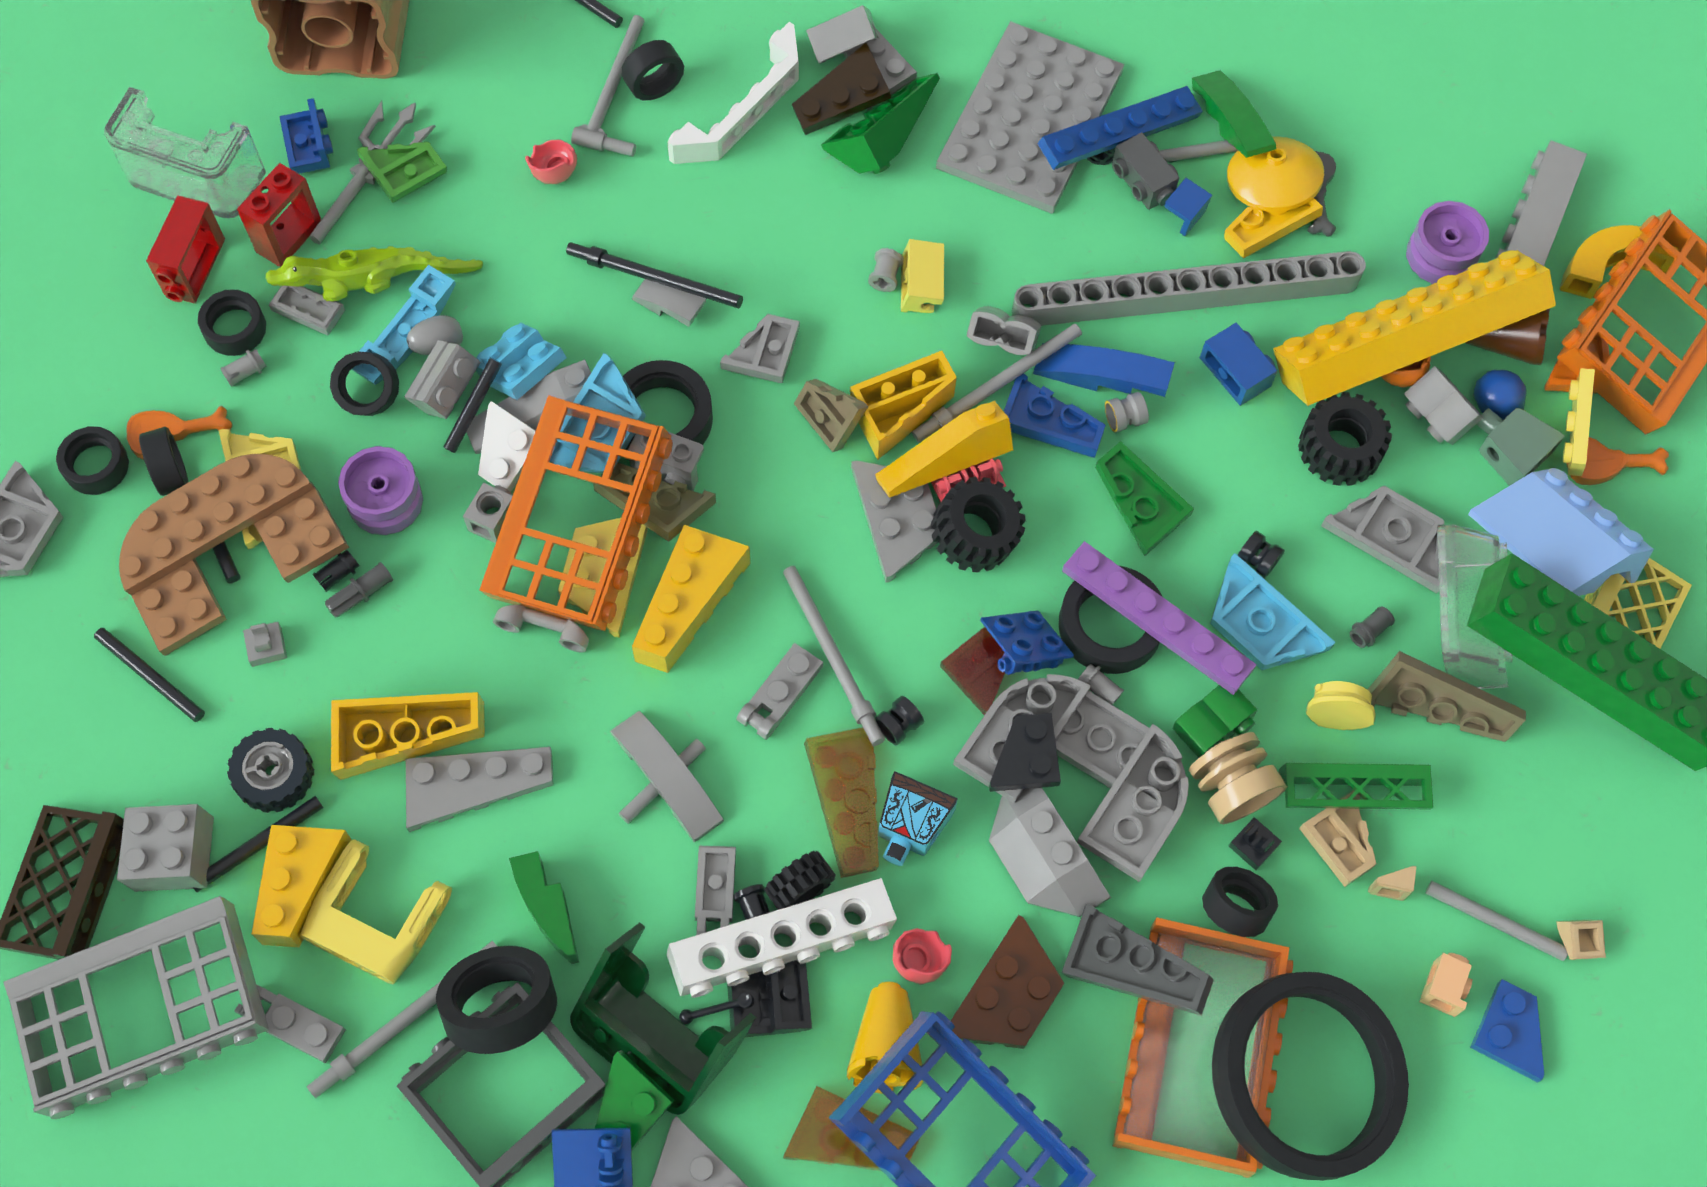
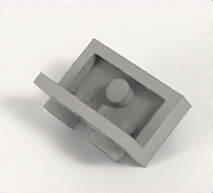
[628,432,704,491]

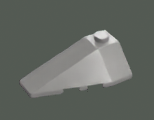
[466,360,591,454]

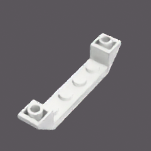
[668,22,799,164]

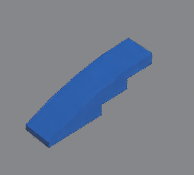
[1033,343,1175,397]

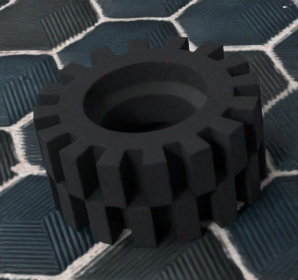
[764,851,836,910]

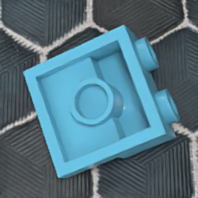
[476,323,567,400]

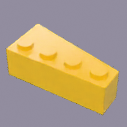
[632,525,751,673]
[331,692,485,780]

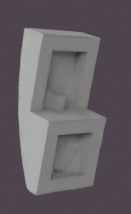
[632,279,707,327]

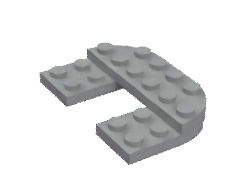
[953,674,1189,882]

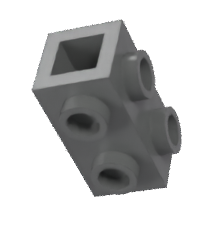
[1112,132,1179,210]

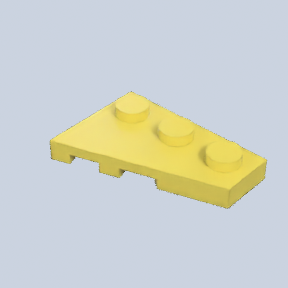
[1563,368,1595,476]

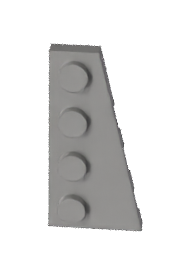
[406,747,553,832]

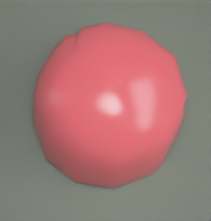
[525,139,577,184]
[893,928,952,985]

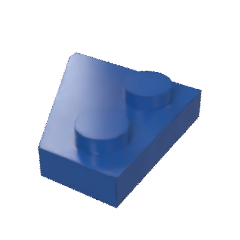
[1470,979,1544,1083]

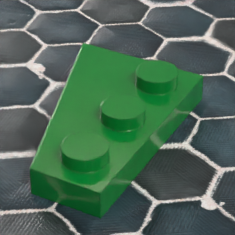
[1095,441,1194,556]

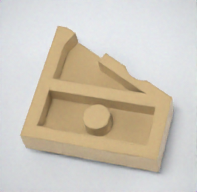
[1299,790,1377,887]

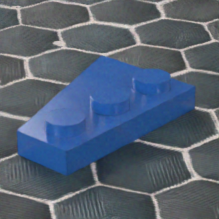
[1004,373,1106,458]

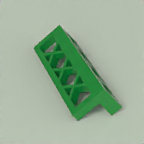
[1279,763,1433,810]

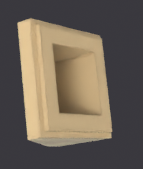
[1368,866,1416,901]
[1556,920,1606,960]

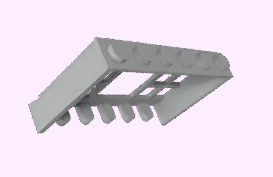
[3,896,269,1119]

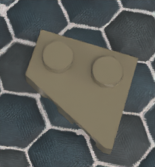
[794,379,868,452]

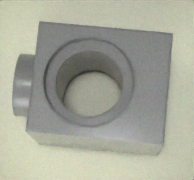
[463,483,513,543]

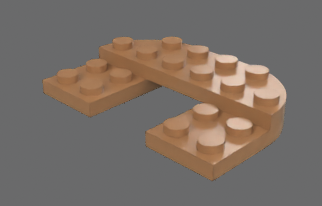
[119,454,349,656]

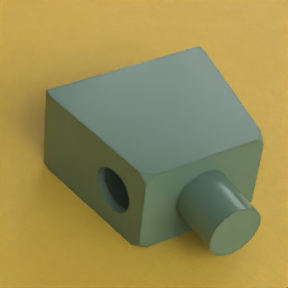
[1476,408,1565,486]

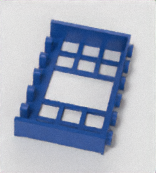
[828,1011,1096,1187]

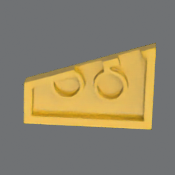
[1224,198,1323,259]

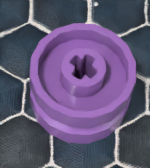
[1406,201,1489,284]
[338,446,423,535]

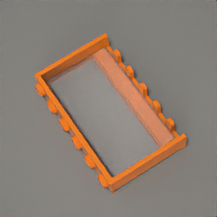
[1112,917,1293,1178]

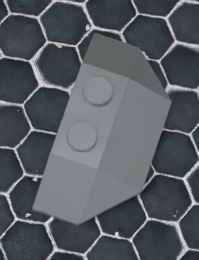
[989,788,1111,917]

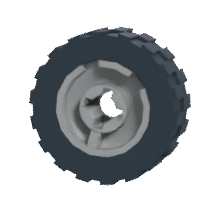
[227,728,314,813]

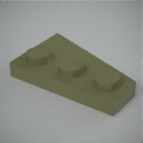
[594,462,716,542]

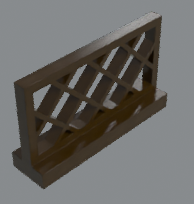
[0,805,124,960]

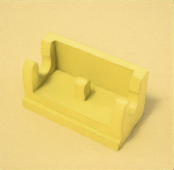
[901,239,944,313]

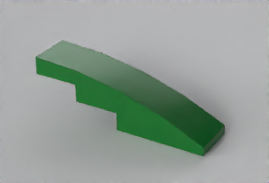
[1192,70,1276,158]

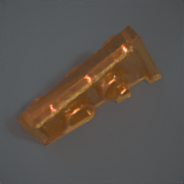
[783,1086,920,1171]

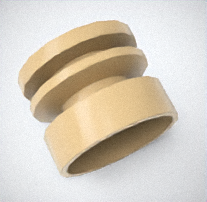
[1189,732,1287,825]

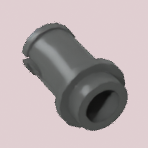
[1350,606,1395,648]

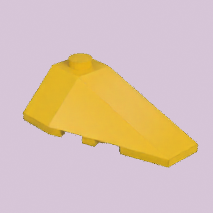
[875,401,1013,498]

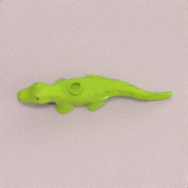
[265,246,483,302]

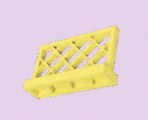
[1584,558,1692,649]

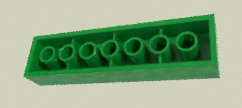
[1467,553,1707,771]

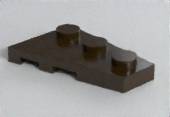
[792,43,891,135]

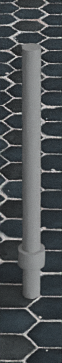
[912,324,1082,442]
[783,566,885,746]
[306,941,498,1098]

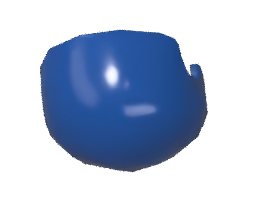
[1473,370,1527,420]

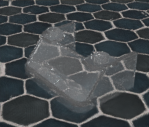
[1437,524,1513,689]

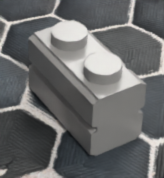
[404,340,481,419]

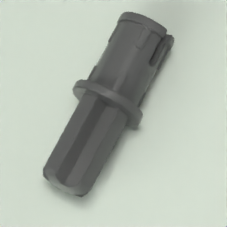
[325,562,393,618]

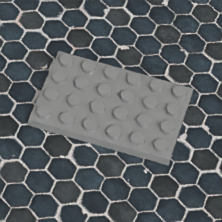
[936,21,1124,214]

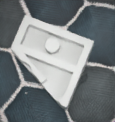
[478,401,536,492]

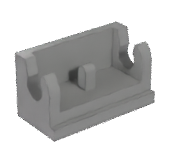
[806,5,879,64]

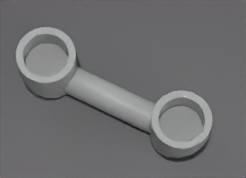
[493,605,589,652]

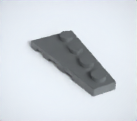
[1062,904,1214,1016]

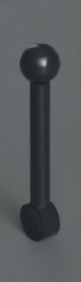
[679,993,754,1024]

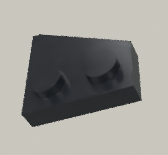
[989,713,1061,792]

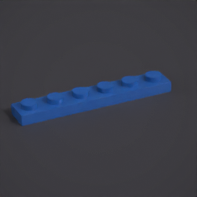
[1037,86,1203,170]

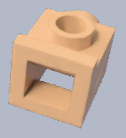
[1419,953,1473,1017]

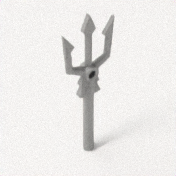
[309,100,436,244]

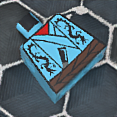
[878,771,958,866]

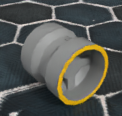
[1105,391,1149,433]

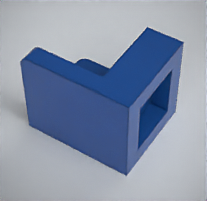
[1164,178,1212,236]

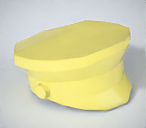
[1306,681,1376,730]

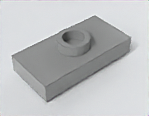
[269,286,345,335]

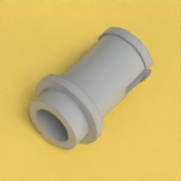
[220,349,267,387]
[1078,664,1124,705]

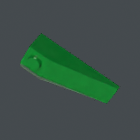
[821,73,940,174]

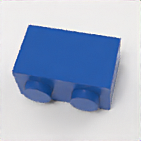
[1200,322,1278,406]

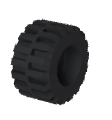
[1298,392,1392,486]
[931,477,1026,572]

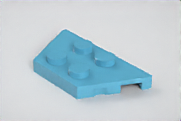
[549,353,646,473]
[1210,553,1335,670]

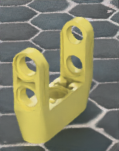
[300,839,452,985]

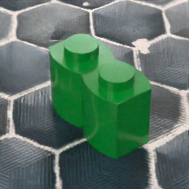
[1172,685,1257,758]

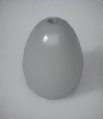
[406,315,463,356]

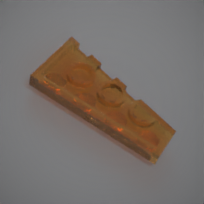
[804,727,879,878]

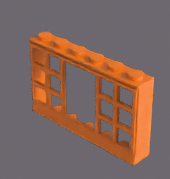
[1557,209,1707,435]
[479,395,673,632]

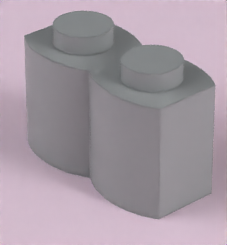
[966,306,1042,355]
[1404,366,1484,445]

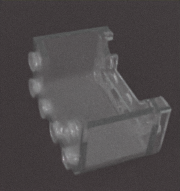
[104,87,266,219]

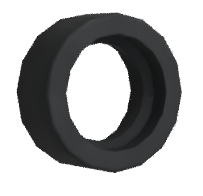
[621,40,685,101]
[197,290,266,356]
[330,351,399,416]
[56,426,129,495]
[139,427,188,496]
[1202,867,1278,937]

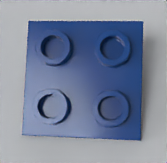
[980,611,1074,675]
[552,1128,633,1187]

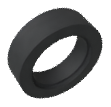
[623,360,713,450]
[1059,566,1163,674]
[436,946,557,1054]

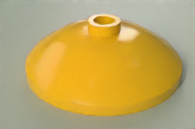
[1227,137,1324,212]

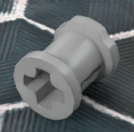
[868,248,904,292]

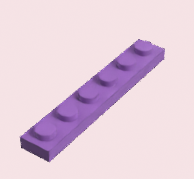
[1062,541,1257,695]

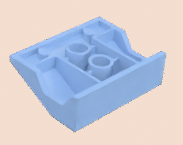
[1468,468,1654,596]

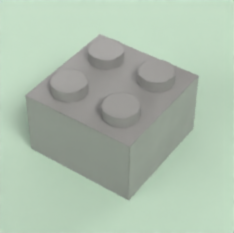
[117,804,214,892]

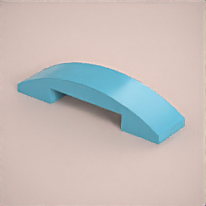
[351,265,456,385]

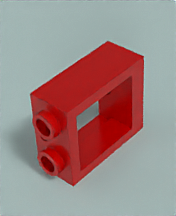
[237,163,321,267]
[146,195,225,304]

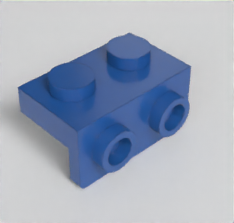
[279,98,333,174]

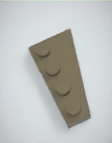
[1367,651,1526,742]

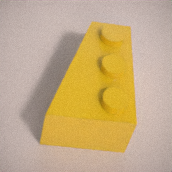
[850,350,957,460]
[251,825,352,947]

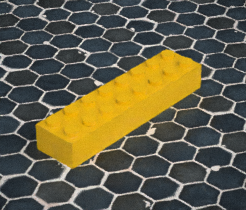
[1273,250,1556,406]

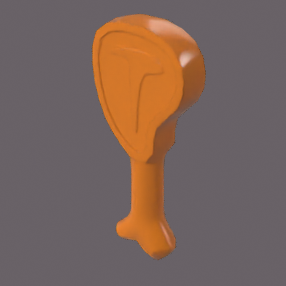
[126,406,233,460]
[1567,437,1669,485]

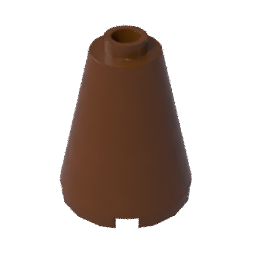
[1465,308,1550,365]

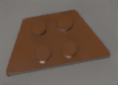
[951,915,1064,1049]

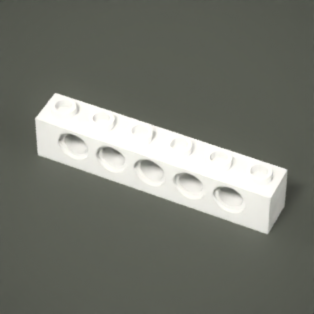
[666,878,897,998]

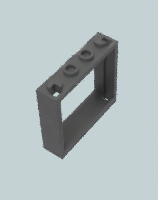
[397,982,606,1187]

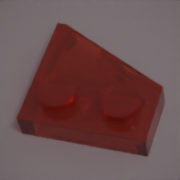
[940,627,1005,715]

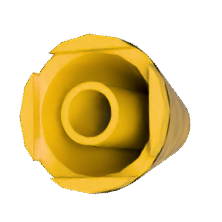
[847,982,923,1094]

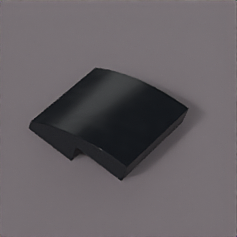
[727,960,812,1037]

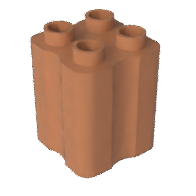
[251,0,409,79]

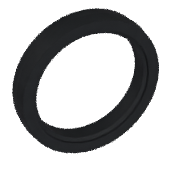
[1212,972,1409,1181]

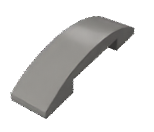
[610,711,724,843]

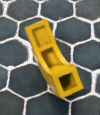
[1559,225,1678,299]

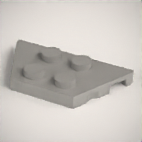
[0,461,63,577]
[851,461,938,582]
[1321,486,1444,594]
[651,1116,748,1187]

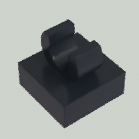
[1229,817,1282,870]

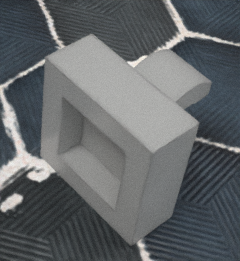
[243,622,287,667]

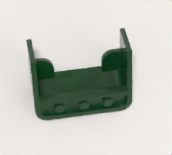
[570,922,757,1115]

